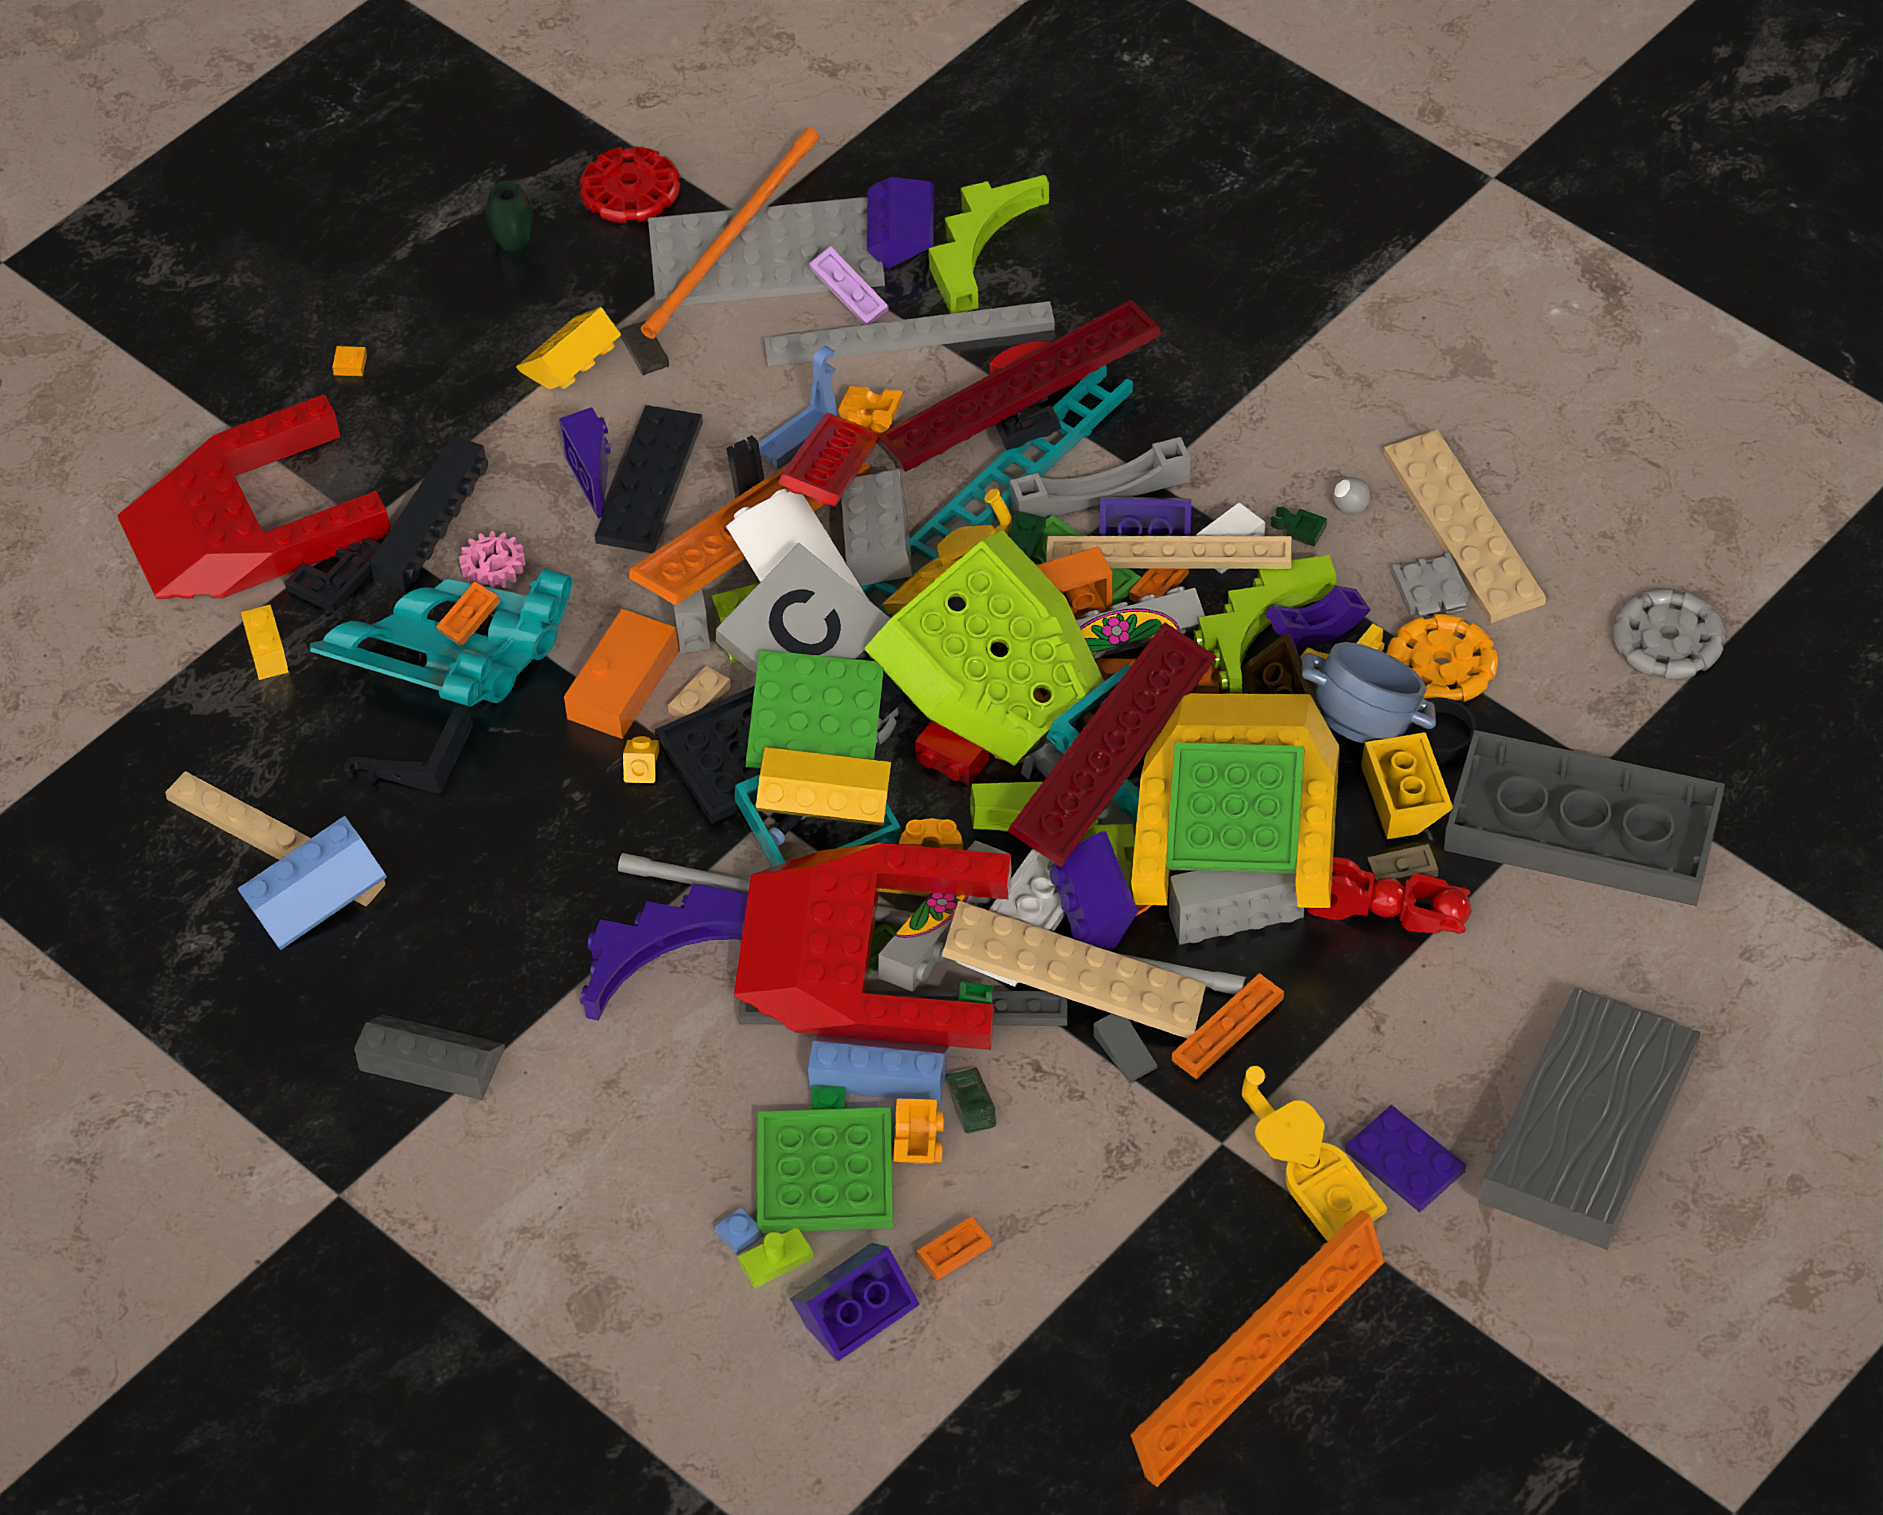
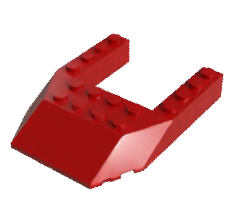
[117,394,391,599]
[734,843,1012,1050]

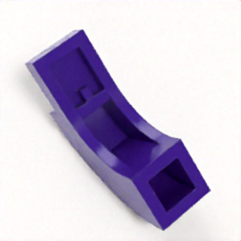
[1266,585,1371,648]

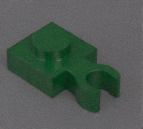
[1271,506,1327,547]

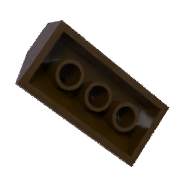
[1241,632,1326,722]

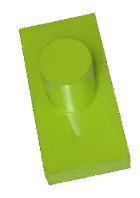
[737,1228,814,1289]

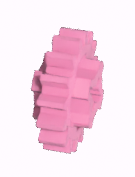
[459,531,526,589]

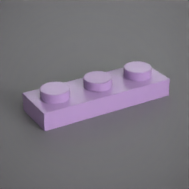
[809,246,888,325]

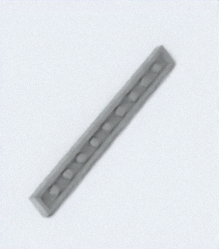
[764,301,1055,366]

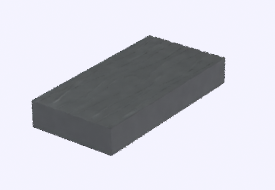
[1444,730,1725,906]
[1479,988,1701,1250]

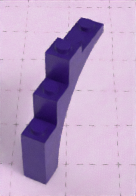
[580,883,748,1021]

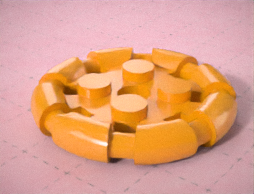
[1386,614,1498,703]

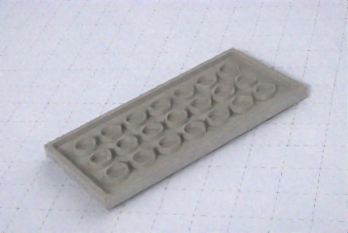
[648,197,885,308]

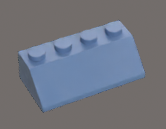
[238,816,387,950]
[808,1035,950,1103]

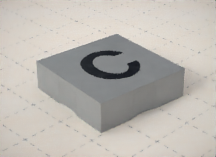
[716,543,891,673]

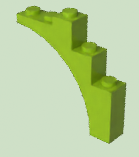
[929,175,1049,314]
[1194,554,1337,694]
[970,782,1135,900]

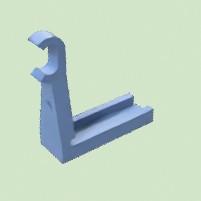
[759,346,838,468]

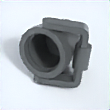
[1021,739,1064,781]

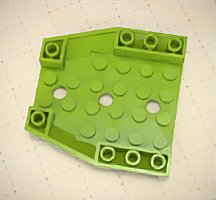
[864,530,1104,766]

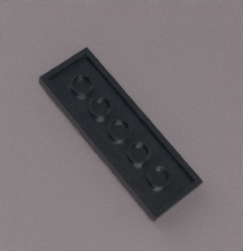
[595,405,703,553]

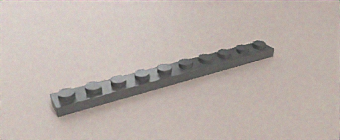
[739,990,1067,1026]

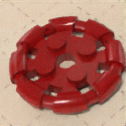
[579,146,680,224]

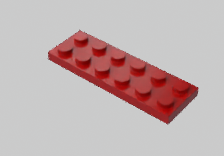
[779,412,880,506]

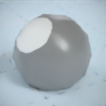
[1333,477,1371,515]

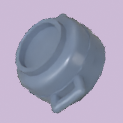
[1302,642,1436,744]

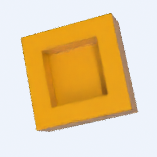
[332,346,367,376]

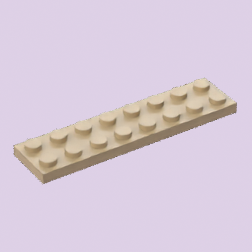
[1383,429,1546,623]
[941,901,1206,1039]

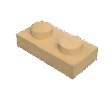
[668,665,731,718]

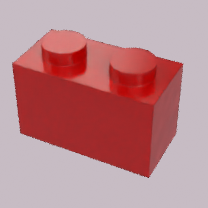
[915,721,989,786]

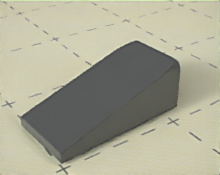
[1094,1014,1157,1083]

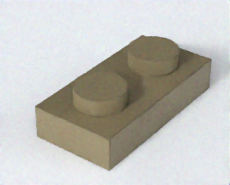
[1367,844,1438,884]

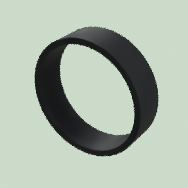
[1406,698,1476,764]

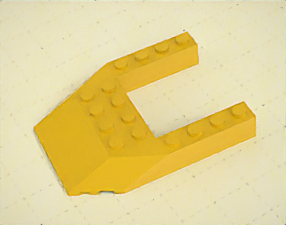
[1131,693,1339,908]

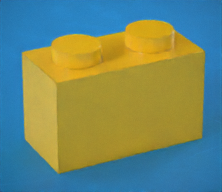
[241,605,289,680]

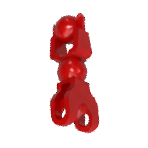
[1306,857,1472,934]

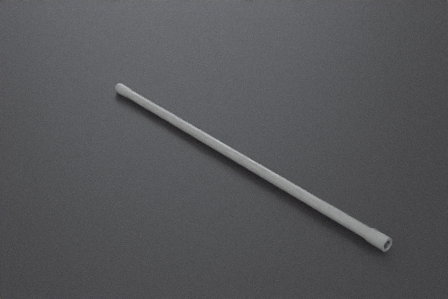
[618,853,1246,995]

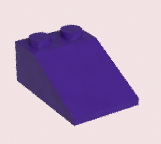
[559,407,611,518]

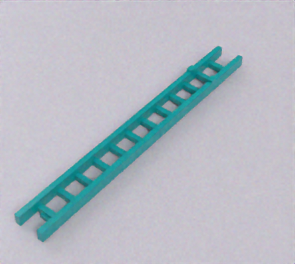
[860,365,1133,617]

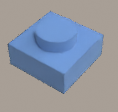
[715,1207,763,1255]

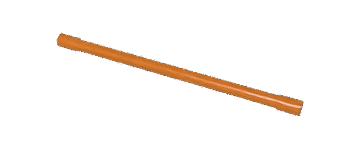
[641,128,820,339]

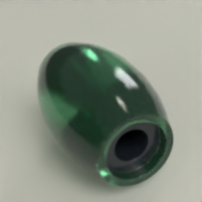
[486,180,533,251]

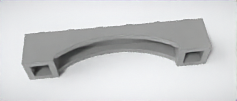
[1010,437,1191,519]

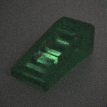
[945,1067,996,1133]

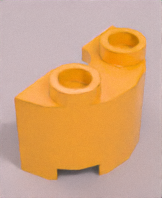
[837,386,904,433]
[899,818,963,850]
[894,1099,944,1165]

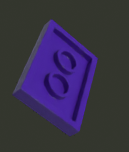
[1345,1105,1466,1213]

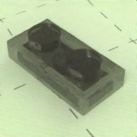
[620,320,669,375]

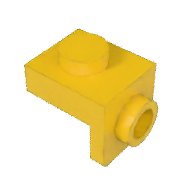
[623,736,659,783]

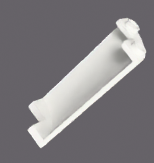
[726,489,870,657]

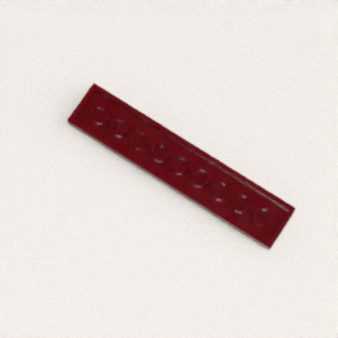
[877,300,1161,472]
[1008,622,1217,867]

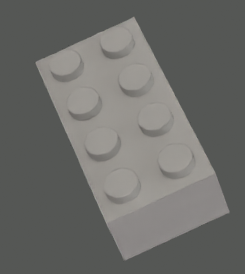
[842,469,913,586]
[1169,871,1304,945]

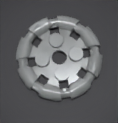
[1613,589,1725,679]

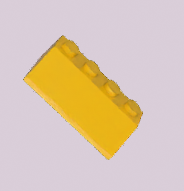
[756,747,891,826]

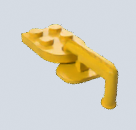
[883,488,1013,614]
[1241,1066,1388,1242]

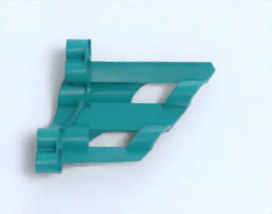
[309,568,573,707]

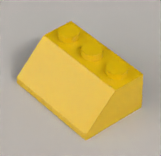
[516,307,621,390]
[1361,732,1453,839]

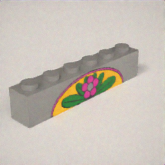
[1076,587,1205,660]
[879,840,1009,992]

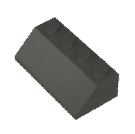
[354,1014,505,1100]

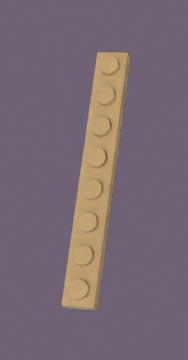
[1046,536,1292,569]
[165,771,386,906]

